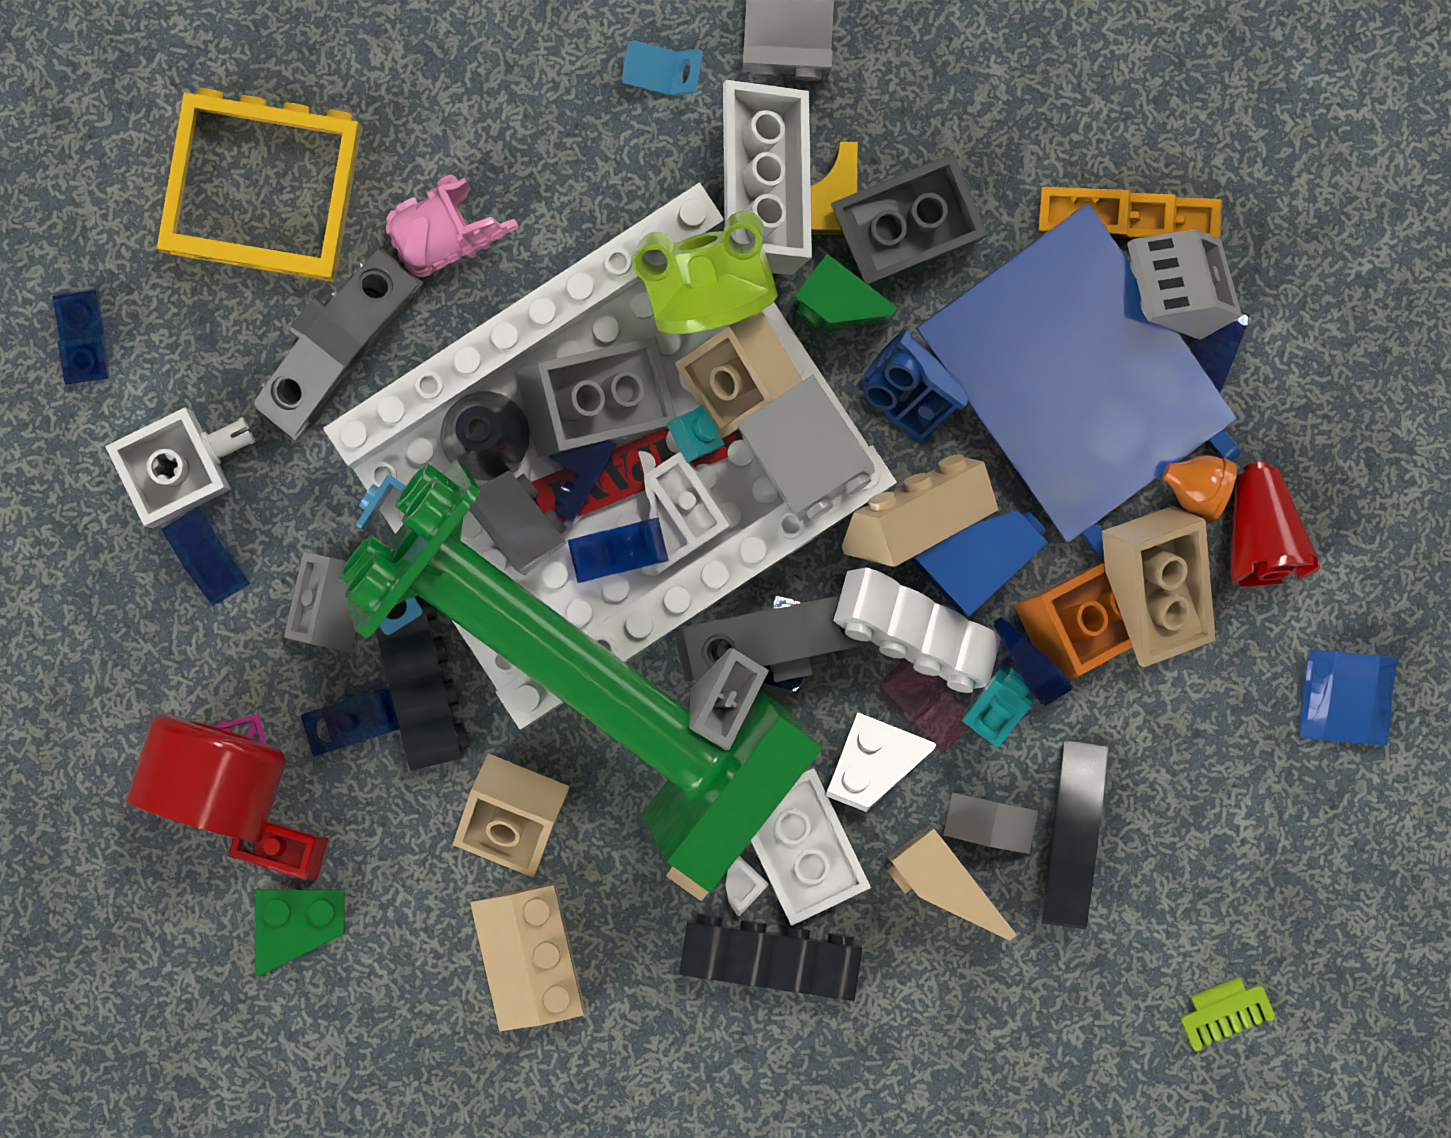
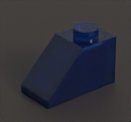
[161,507,251,606]

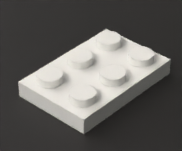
[751,767,871,926]

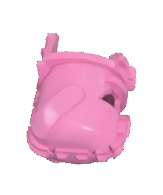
[385,175,519,277]

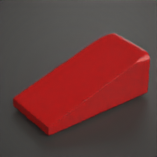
[228,821,329,880]

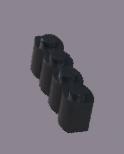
[375,595,470,771]
[679,913,863,1001]

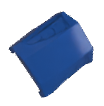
[859,329,969,445]
[1298,650,1399,745]

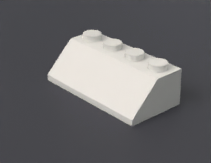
[723,80,812,275]

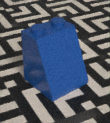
[909,510,1048,617]

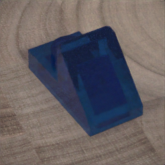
[548,440,617,525]

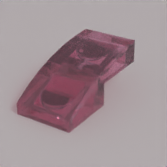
[879,659,970,752]

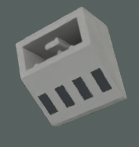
[1127,229,1242,340]

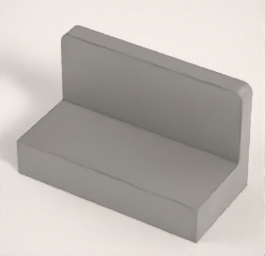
[284,552,356,652]

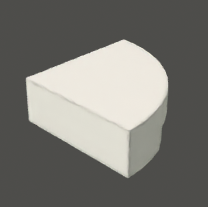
[725,856,769,916]

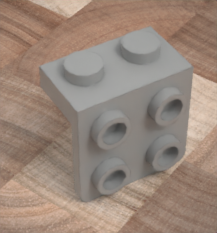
[743,0,834,81]

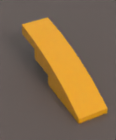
[1039,187,1223,240]

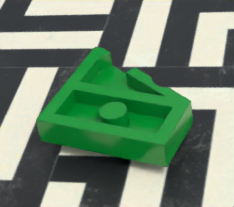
[255,889,345,975]

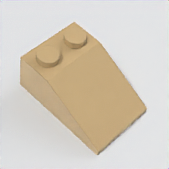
[1102,506,1216,667]
[887,825,1017,941]

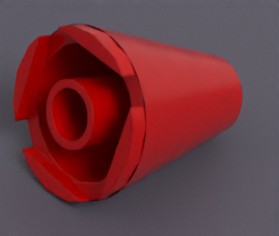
[1231,462,1320,588]

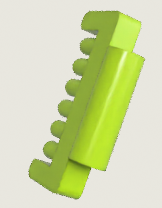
[1181,976,1275,1051]

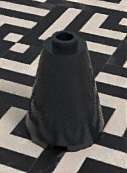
[440,391,529,480]

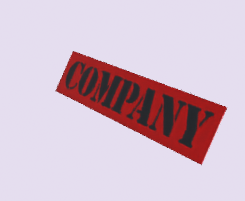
[531,427,743,523]

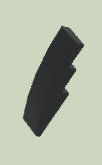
[1042,740,1108,929]

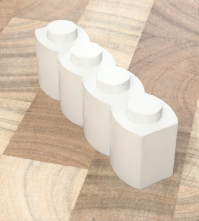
[833,567,1001,693]

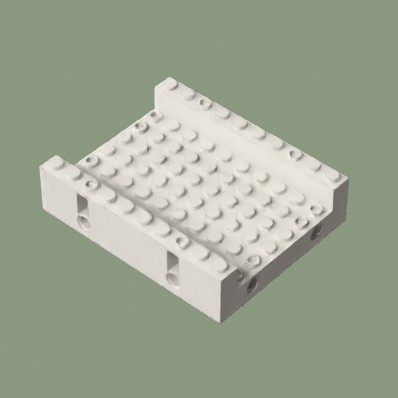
[323,182,897,730]

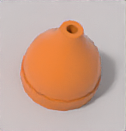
[1162,455,1237,523]

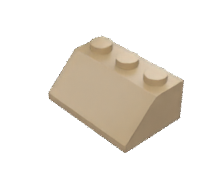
[842,454,998,567]
[470,882,585,1031]

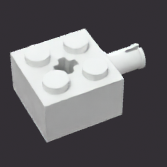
[105,407,255,528]

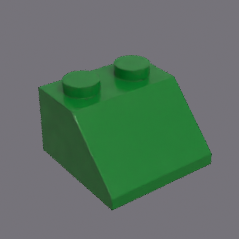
[793,254,898,332]

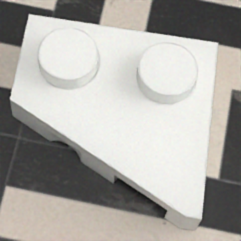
[825,712,936,812]

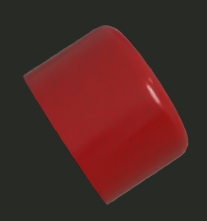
[126,714,286,842]

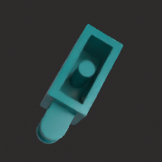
[962,664,1035,748]

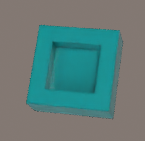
[666,405,725,463]

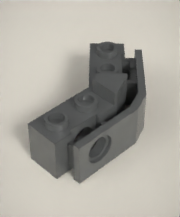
[254,250,423,440]
[674,596,874,683]

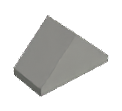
[689,648,769,750]
[943,792,1038,854]

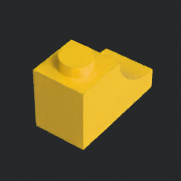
[810,142,858,235]

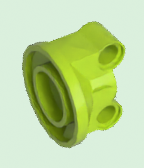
[634,211,778,334]

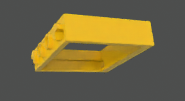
[157,88,362,282]

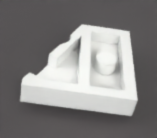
[644,451,733,573]

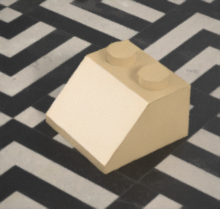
[675,311,803,439]
[452,753,570,878]

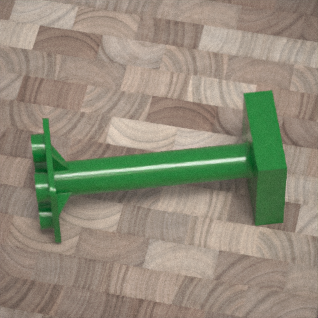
[339,460,823,893]

